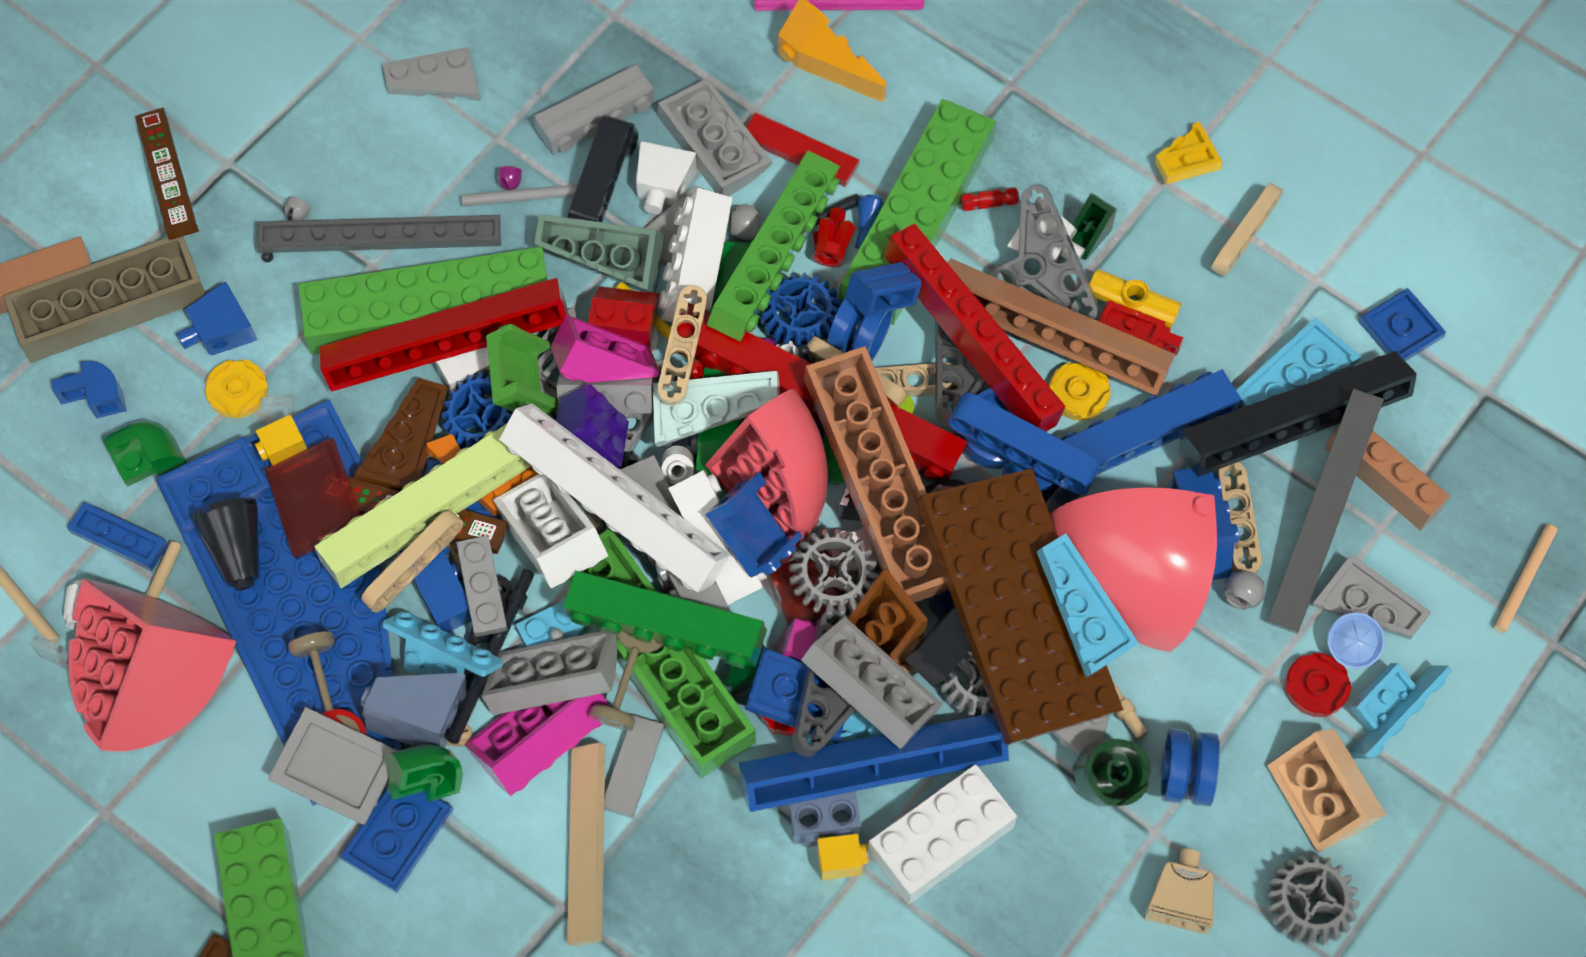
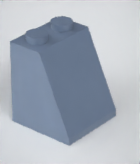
[361,673,466,748]

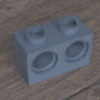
[789,791,861,847]

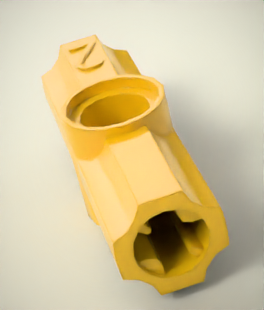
[1086,269,1182,328]

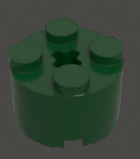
[1073,739,1151,807]

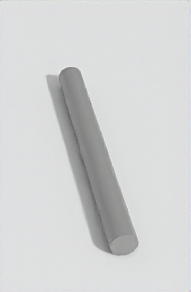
[462,184,578,207]

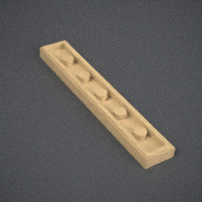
[567,743,605,946]

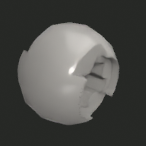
[729,204,760,242]
[1224,570,1265,610]

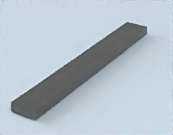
[257,215,501,253]
[1267,389,1384,634]

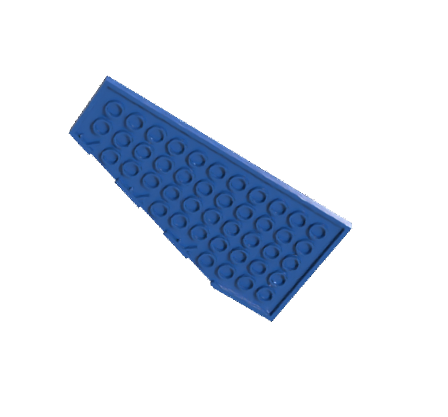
[156,399,403,806]

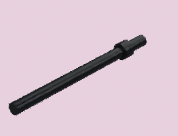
[446,569,535,745]

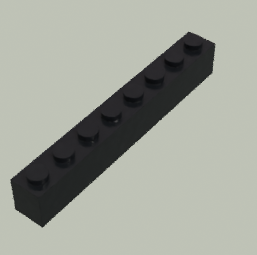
[1179,351,1417,477]
[905,486,1082,687]

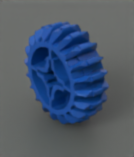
[760,272,842,348]
[441,371,513,450]

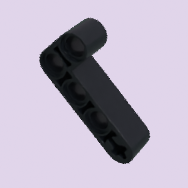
[567,115,639,222]

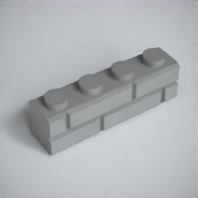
[533,64,654,154]

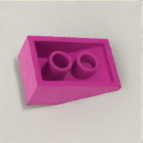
[551,314,661,383]

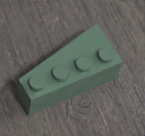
[535,214,665,293]

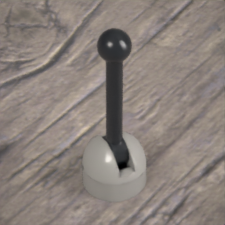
[261,196,311,263]

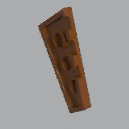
[354,378,449,491]

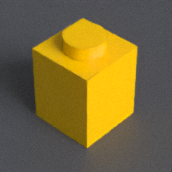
[255,414,309,469]
[817,834,868,880]

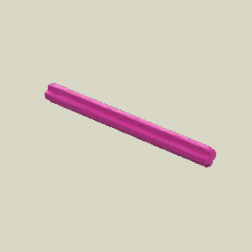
[754,0,924,11]

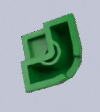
[102,420,187,487]
[385,744,463,802]

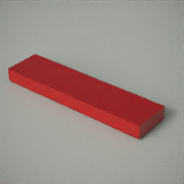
[746,112,859,187]

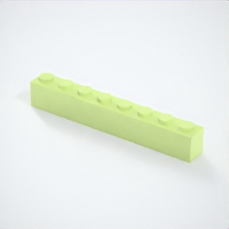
[314,423,532,588]

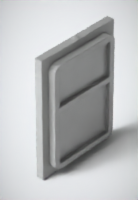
[268,707,398,826]

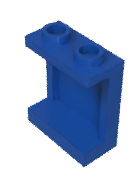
[706,472,803,578]

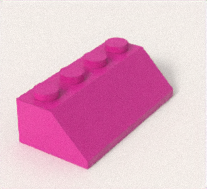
[464,694,609,796]

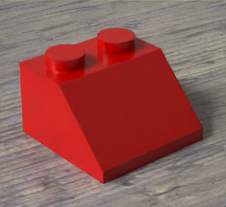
[588,286,660,349]

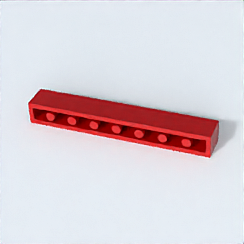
[884,223,1066,432]
[320,278,568,392]

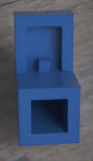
[51,361,127,419]

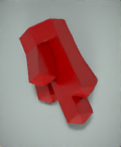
[812,207,856,268]

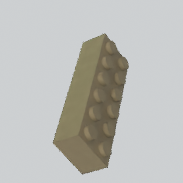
[4,237,206,363]

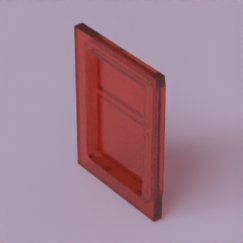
[265,438,361,558]

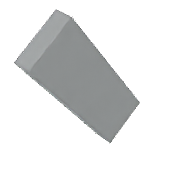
[604,715,665,819]

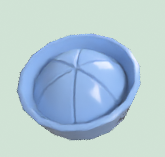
[1327,612,1385,669]

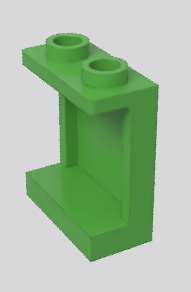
[486,324,558,415]

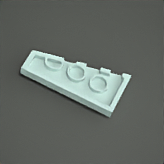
[653,371,780,447]

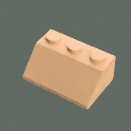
[1267,729,1387,852]

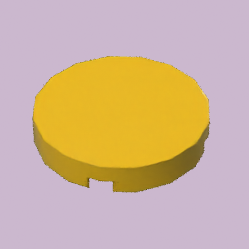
[205,359,269,419]
[1049,362,1111,421]

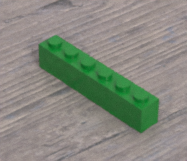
[563,571,767,668]

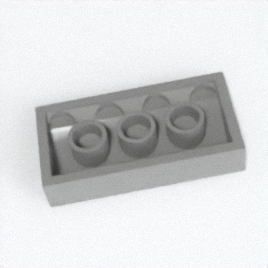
[658,78,772,197]
[801,617,943,749]
[482,631,617,715]

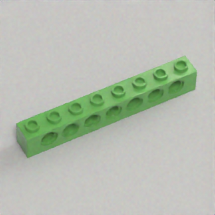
[707,151,840,342]

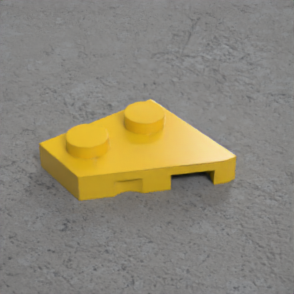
[1155,121,1223,185]

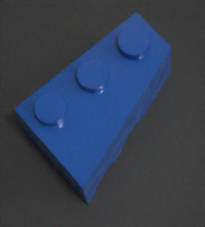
[1171,468,1239,580]

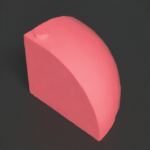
[705,389,828,564]
[1050,488,1217,652]
[68,579,236,752]

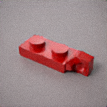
[1099,300,1183,356]

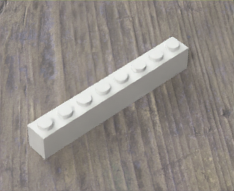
[499,403,731,593]

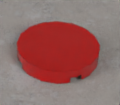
[1284,653,1352,717]

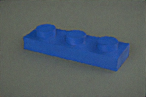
[67,502,168,571]

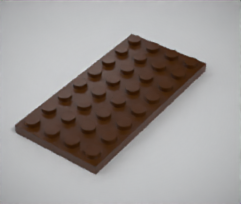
[916,468,1123,746]

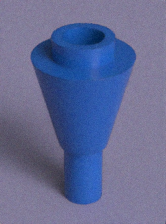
[855,194,884,250]

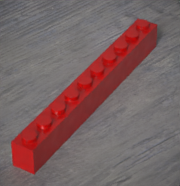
[677,302,968,482]

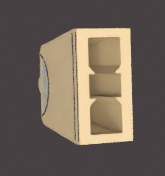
[1144,849,1213,935]

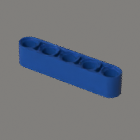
[948,393,1100,495]

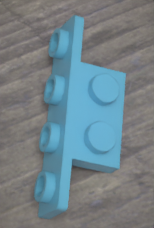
[383,612,503,677]
[1349,663,1452,759]

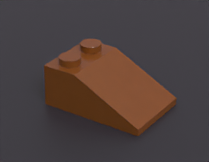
[848,569,928,665]

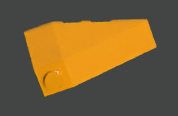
[778,0,887,102]

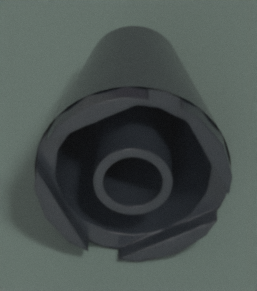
[192,498,260,591]

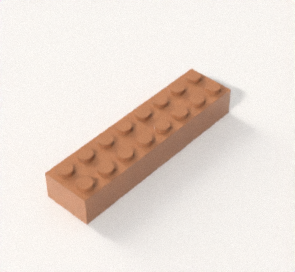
[804,346,949,602]

